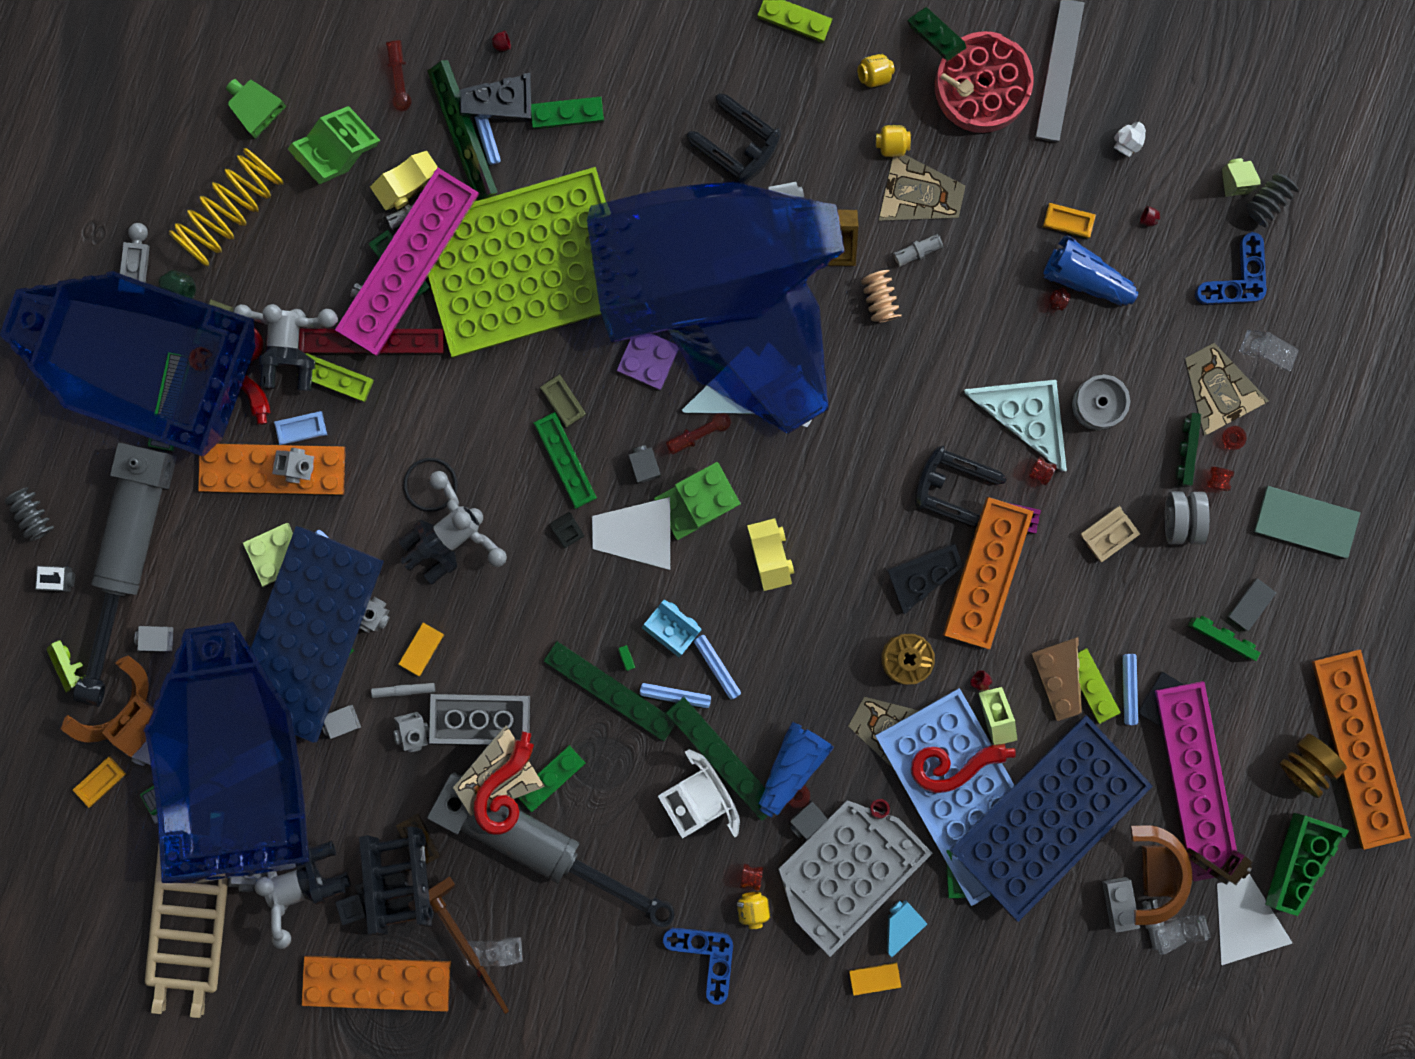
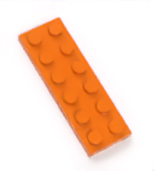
[198,443,345,495]
[943,497,1034,649]
[302,956,451,1011]

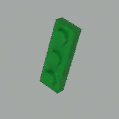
[531,96,604,130]
[1188,616,1261,661]
[518,745,586,812]

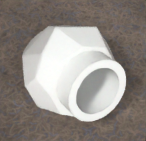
[1114,122,1146,157]

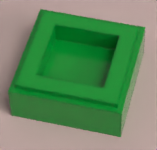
[618,645,636,671]

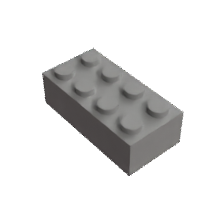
[429,694,530,744]

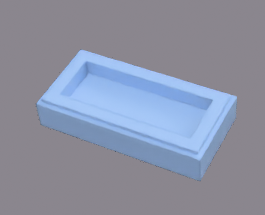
[274,411,327,445]

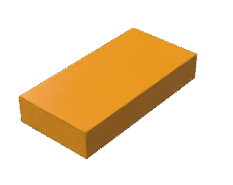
[1043,203,1096,239]
[399,623,444,676]
[73,757,126,808]
[849,962,901,996]

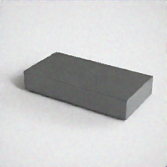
[1227,578,1276,631]

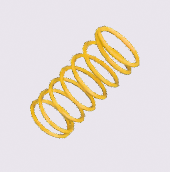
[169,148,284,267]

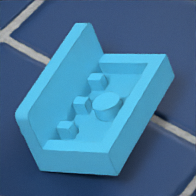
[642,600,701,658]

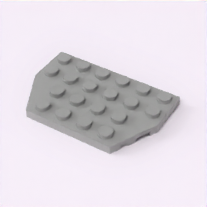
[778,800,932,957]

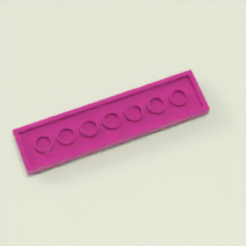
[335,167,479,356]
[1155,681,1237,882]

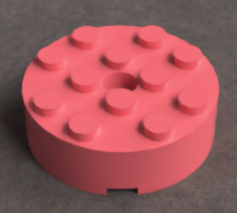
[935,31,1034,133]

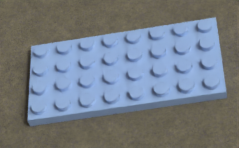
[875,688,1014,906]

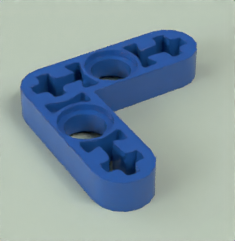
[1195,232,1267,305]
[663,928,733,1005]

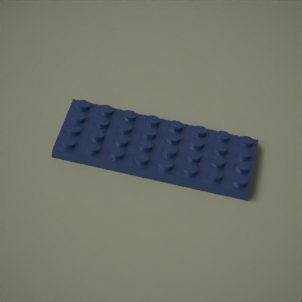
[230,526,384,743]
[949,715,1153,922]

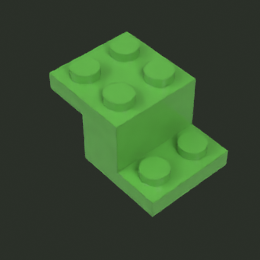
[288,106,380,184]
[654,462,741,541]

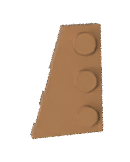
[1032,637,1082,721]

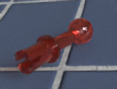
[386,40,412,111]
[666,413,731,454]

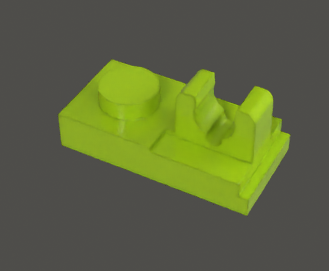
[46,640,86,692]

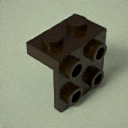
[1186,848,1253,885]

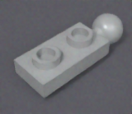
[118,223,150,293]

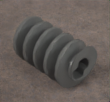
[1246,173,1299,228]
[4,487,54,541]

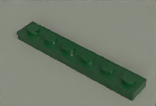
[427,60,498,201]
[544,641,675,741]
[666,696,768,821]

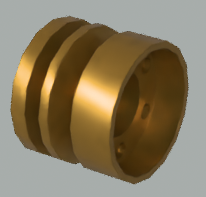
[881,634,935,684]
[1279,733,1347,799]

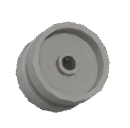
[1072,374,1130,431]
[1165,492,1210,545]

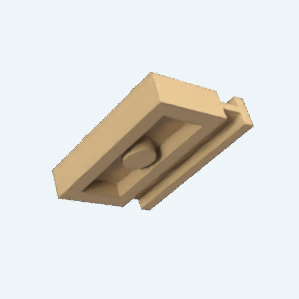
[1079,506,1140,563]

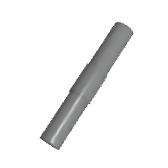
[371,683,435,698]

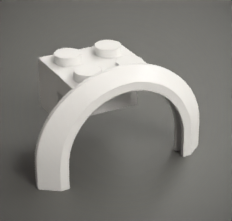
[658,749,740,838]

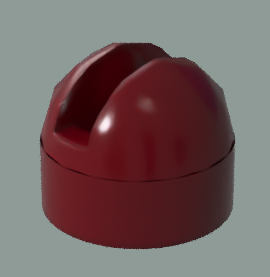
[492,31,511,51]
[1140,206,1161,227]
[971,670,992,692]
[870,799,890,819]

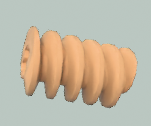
[861,270,902,323]

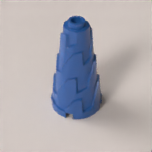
[1043,235,1138,306]
[758,722,834,818]

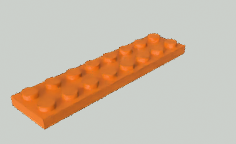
[1312,650,1411,850]

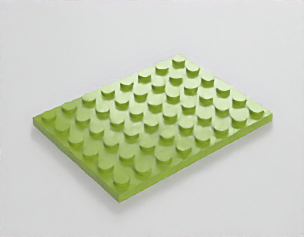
[428,167,636,358]

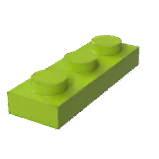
[757,0,832,43]
[297,353,374,402]
[1078,648,1121,724]

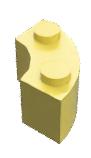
[370,151,437,210]
[747,519,794,591]

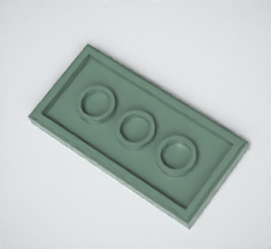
[1254,486,1361,559]

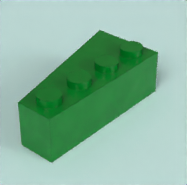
[1265,813,1349,916]

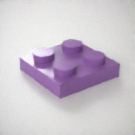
[617,327,680,390]

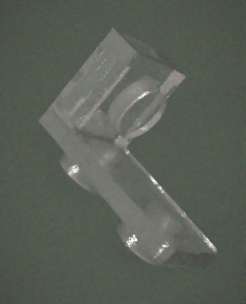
[1239,330,1299,371]
[1154,915,1211,955]
[466,937,523,966]

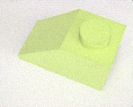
[1222,158,1261,197]
[979,687,1017,745]

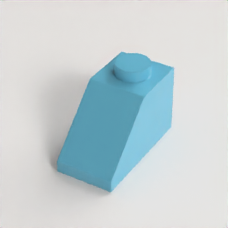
[887,900,927,957]

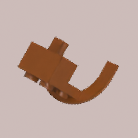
[61,655,165,757]
[1131,825,1192,925]

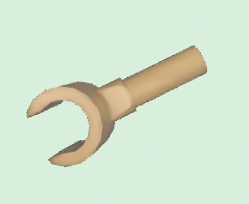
[941,73,974,97]

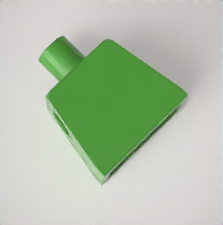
[226,79,287,139]

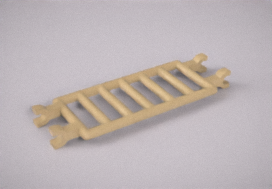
[145,807,232,1018]

